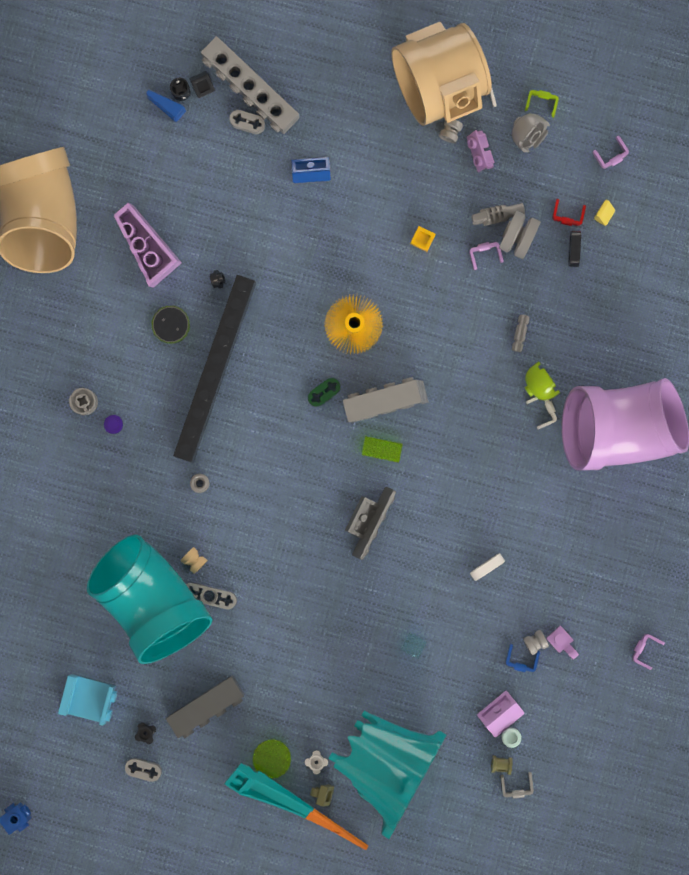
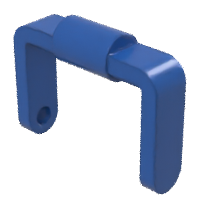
[505,644,540,672]

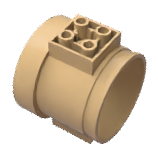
[391,22,492,126]

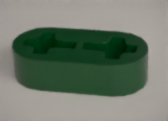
[308,378,340,407]

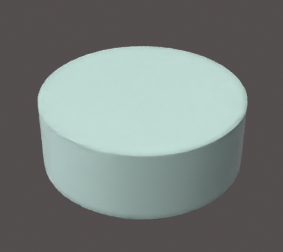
[501,727,521,748]

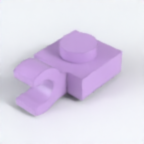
[546,626,579,660]

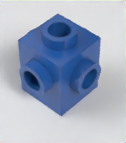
[0,802,32,835]

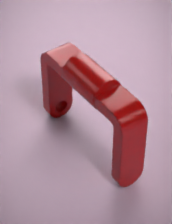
[552,199,586,226]

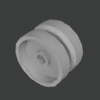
[499,210,541,259]

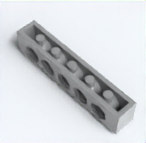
[201,36,299,134]

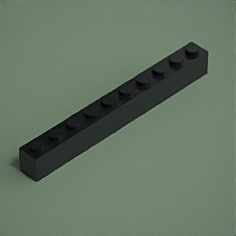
[173,275,256,463]

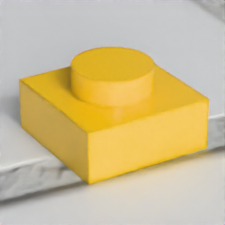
[410,226,436,252]

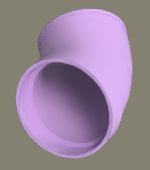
[562,378,689,470]

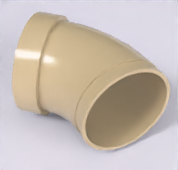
[0,147,77,273]

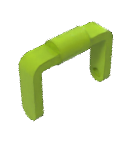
[525,90,559,118]

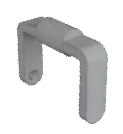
[500,772,534,799]

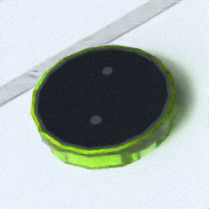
[152,306,190,344]

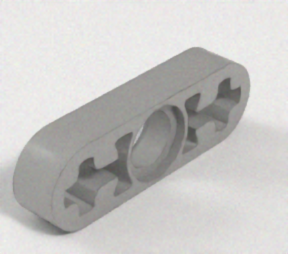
[186,583,237,609]

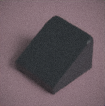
[189,71,215,98]

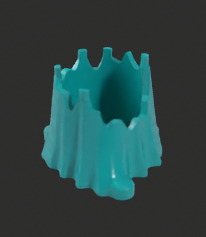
[329,710,447,839]

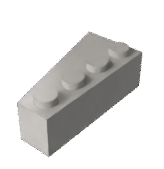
[343,377,429,423]

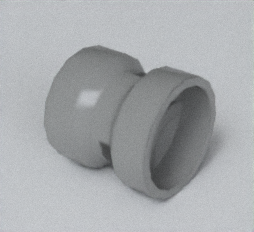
[439,120,463,143]
[523,630,549,655]

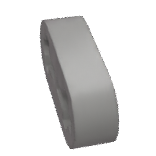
[230,110,265,134]
[125,758,162,782]

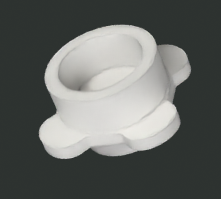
[305,750,328,774]

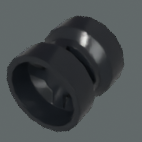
[170,77,191,101]

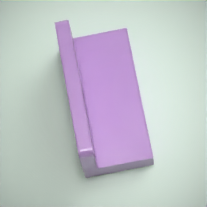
[477,691,524,737]

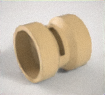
[180,547,208,574]

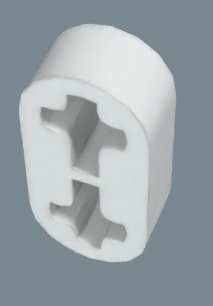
[470,553,505,581]

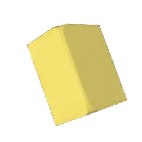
[594,200,615,226]

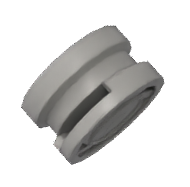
[69,388,98,415]

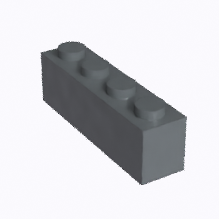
[166,675,245,738]

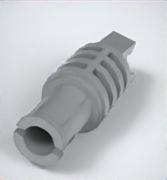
[471,203,525,226]

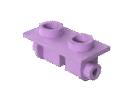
[467,130,495,172]

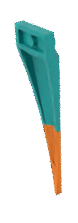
[224,763,368,850]

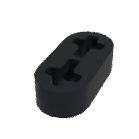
[568,231,581,267]

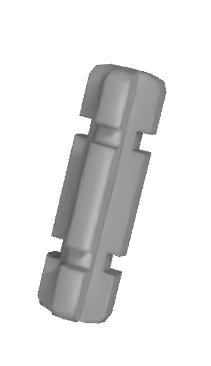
[512,315,529,352]

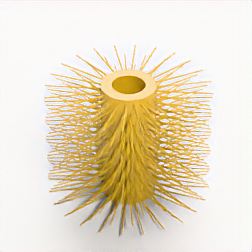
[325,294,383,354]

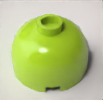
[524,361,561,400]

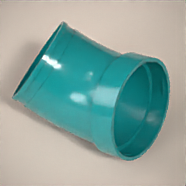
[87,535,213,664]

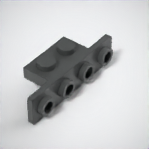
[345,487,396,560]

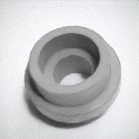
[190,474,210,493]

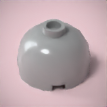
[512,113,550,153]

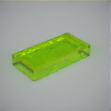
[362,436,403,463]

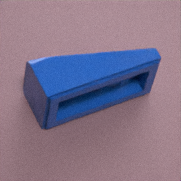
[146,90,186,122]

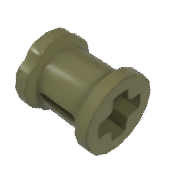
[491,755,513,775]

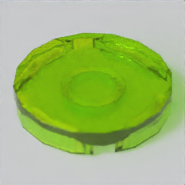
[253,739,291,779]

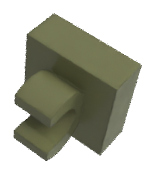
[310,784,335,807]

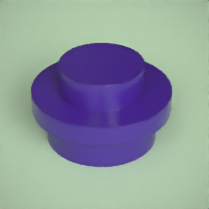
[104,415,123,434]

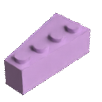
[114,203,182,288]

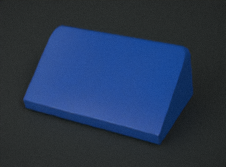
[291,157,331,183]

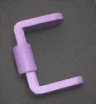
[593,136,629,169]
[469,242,504,270]
[632,634,665,670]

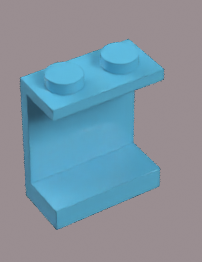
[58,674,117,726]

